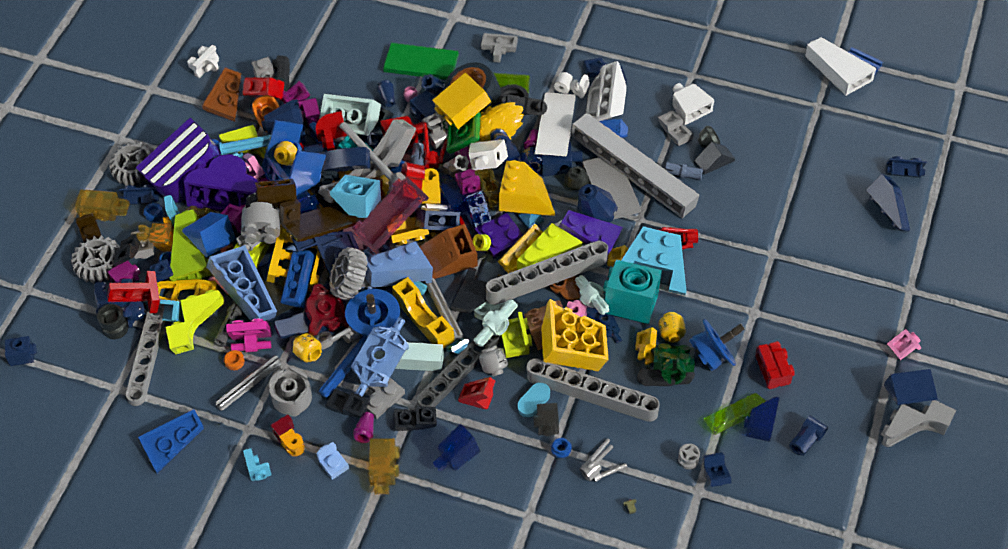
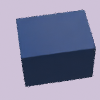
[182,212,236,258]

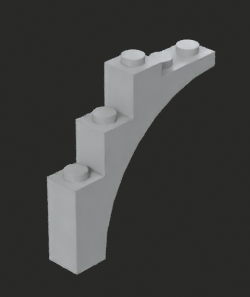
[318,119,416,203]

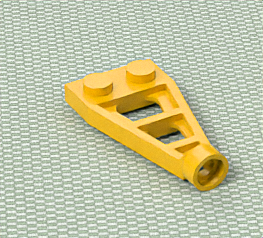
[139,279,219,302]

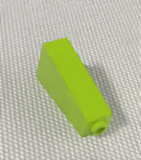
[170,209,212,282]

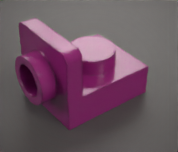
[455,168,480,195]
[221,204,243,233]

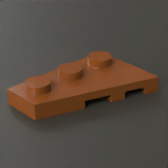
[202,68,241,122]

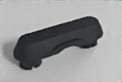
[272,55,290,92]
[497,94,547,115]
[637,368,695,386]

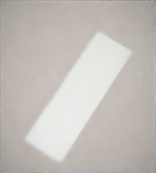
[535,93,576,156]

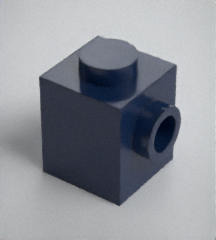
[5,336,37,366]

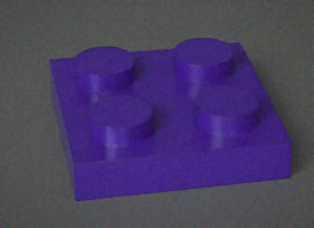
[475,213,523,259]

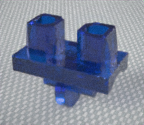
[464,190,492,228]

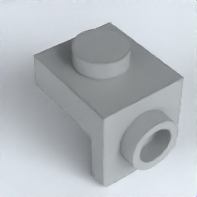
[131,229,154,259]

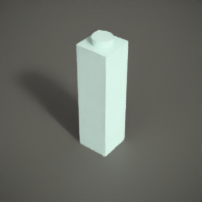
[374,342,444,372]

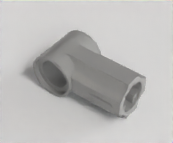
[441,155,469,179]

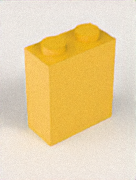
[432,73,491,129]

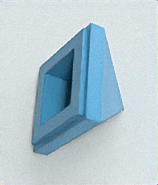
[518,213,544,229]
[445,338,469,355]

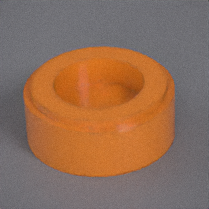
[224,350,245,370]

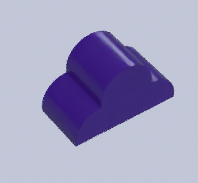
[184,154,258,212]

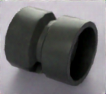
[97,304,128,340]

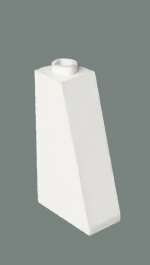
[805,37,876,95]

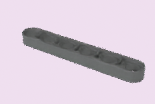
[417,335,501,407]

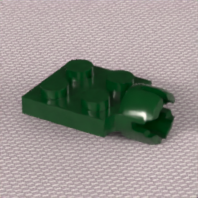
[653,343,695,385]

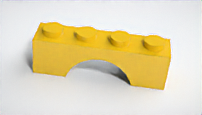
[392,277,455,349]

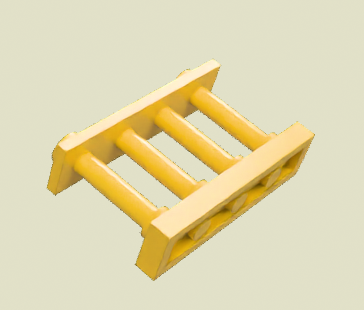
[266,224,320,292]

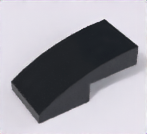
[114,234,141,266]
[326,389,370,418]

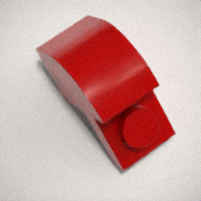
[316,111,346,151]
[401,162,425,200]

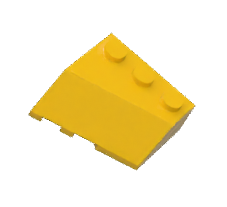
[499,160,555,216]
[542,299,608,371]

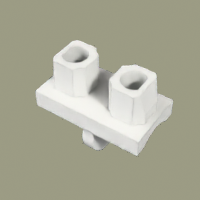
[188,45,219,78]

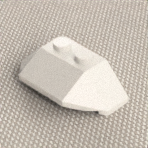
[586,61,626,121]

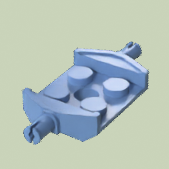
[351,317,409,396]

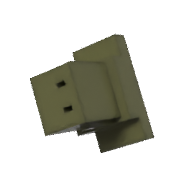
[623,499,636,514]

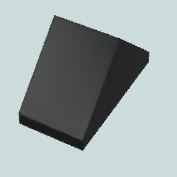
[695,142,735,175]

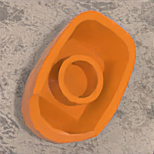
[252,96,279,133]

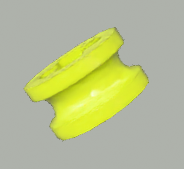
[472,234,491,251]

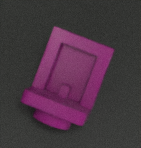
[281,81,310,106]

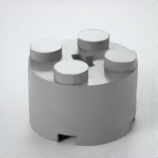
[241,202,280,244]
[269,368,312,417]

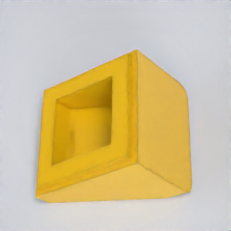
[607,245,628,267]

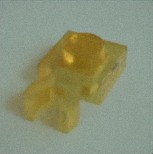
[136,223,172,243]

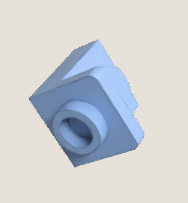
[316,442,349,480]

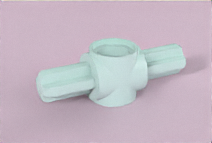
[575,275,610,315]
[474,299,518,347]

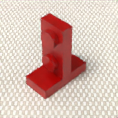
[107,271,160,313]

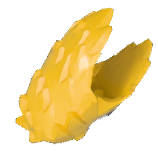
[475,102,524,143]

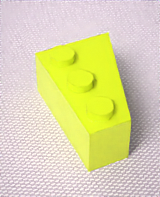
[517,223,582,270]

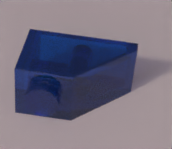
[743,397,780,442]

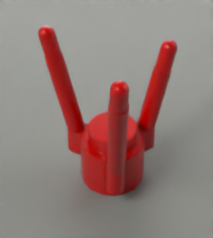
[422,123,447,169]
[656,227,698,250]

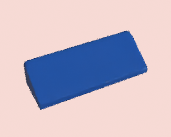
[281,251,315,308]

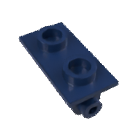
[886,156,927,178]
[119,185,159,205]

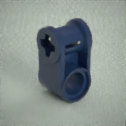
[490,128,521,165]

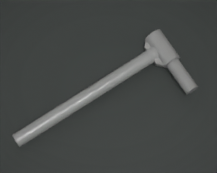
[340,122,406,203]

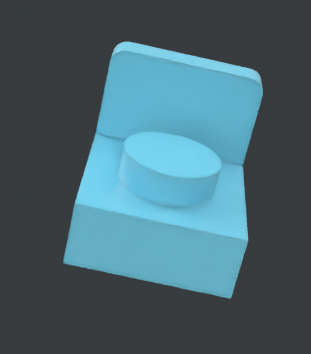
[243,448,271,481]

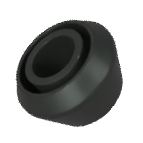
[697,126,721,148]
[564,166,589,190]

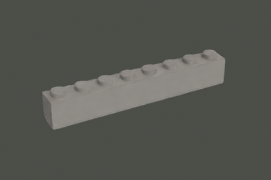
[571,113,699,218]

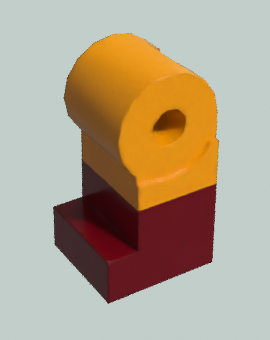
[271,414,305,456]

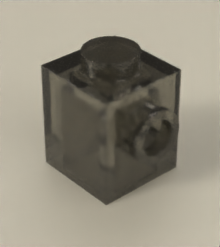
[533,403,559,437]

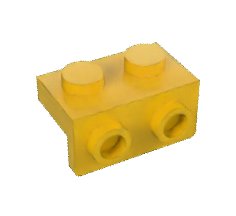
[386,217,429,246]

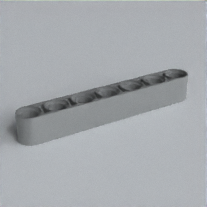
[486,241,608,305]
[527,359,660,422]

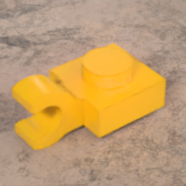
[635,327,657,365]

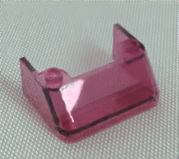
[352,177,429,255]

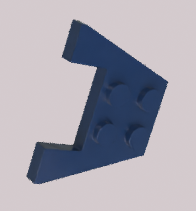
[291,231,359,294]

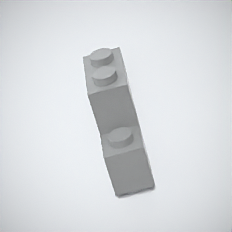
[881,400,956,447]

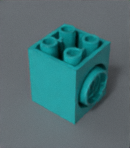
[603,259,662,324]

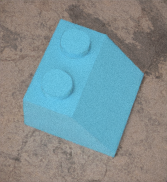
[330,174,381,218]

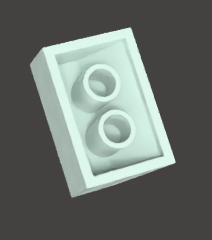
[320,94,381,136]

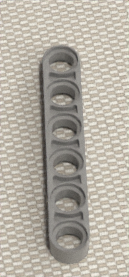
[126,304,165,406]

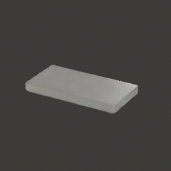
[582,157,641,220]

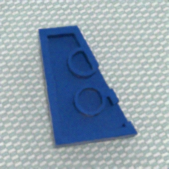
[138,409,204,473]

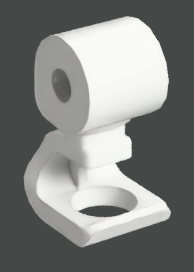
[554,72,590,98]

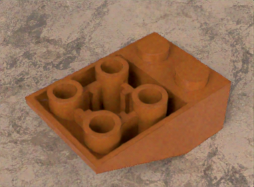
[420,224,478,282]

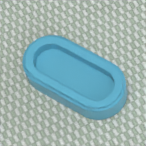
[518,383,550,417]

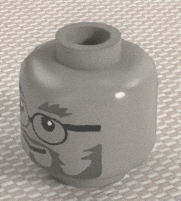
[479,345,508,376]

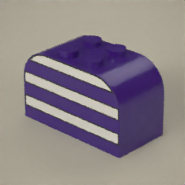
[136,118,221,203]

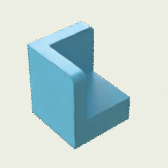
[159,299,184,322]

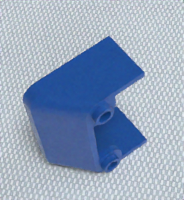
[262,120,326,196]

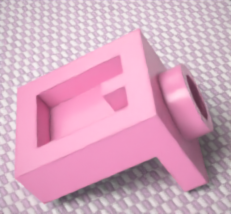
[242,153,265,181]
[887,329,921,360]

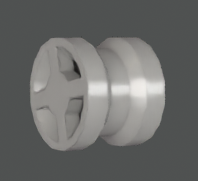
[678,443,700,470]

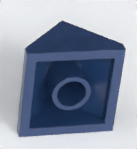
[884,369,937,405]

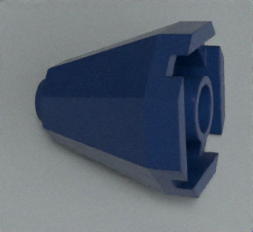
[261,99,306,137]
[577,184,618,223]

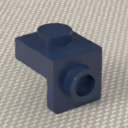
[150,259,174,282]
[703,452,731,487]

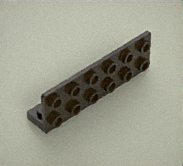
[280,177,397,242]

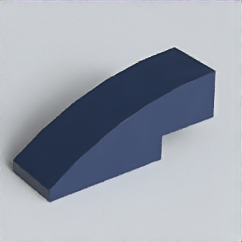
[320,147,370,171]

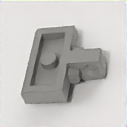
[481,33,518,63]

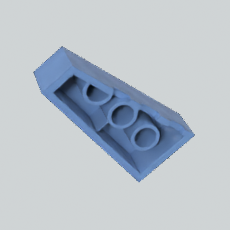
[207,245,277,323]

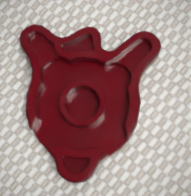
[305,284,349,335]

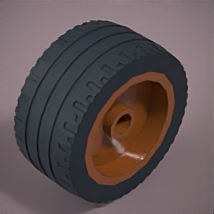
[444,62,501,113]

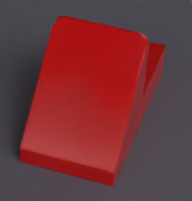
[458,377,495,409]

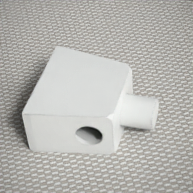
[672,83,714,125]
[469,139,508,170]

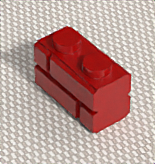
[243,78,284,99]
[755,341,795,389]

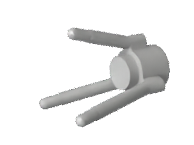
[330,326,362,370]
[579,439,627,482]

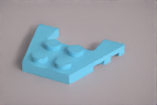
[621,227,687,295]

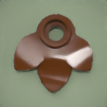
[549,276,580,300]

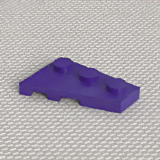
[558,210,623,256]

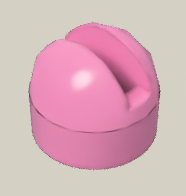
[403,86,418,102]

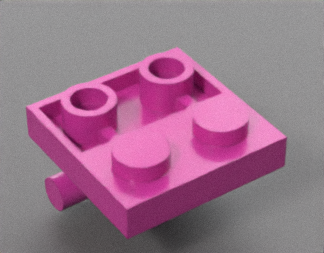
[226,319,272,353]

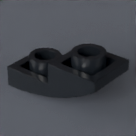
[393,406,437,431]

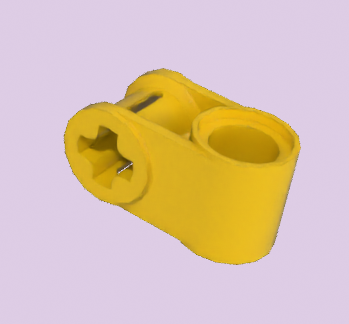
[421,168,441,204]

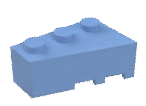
[365,241,433,287]

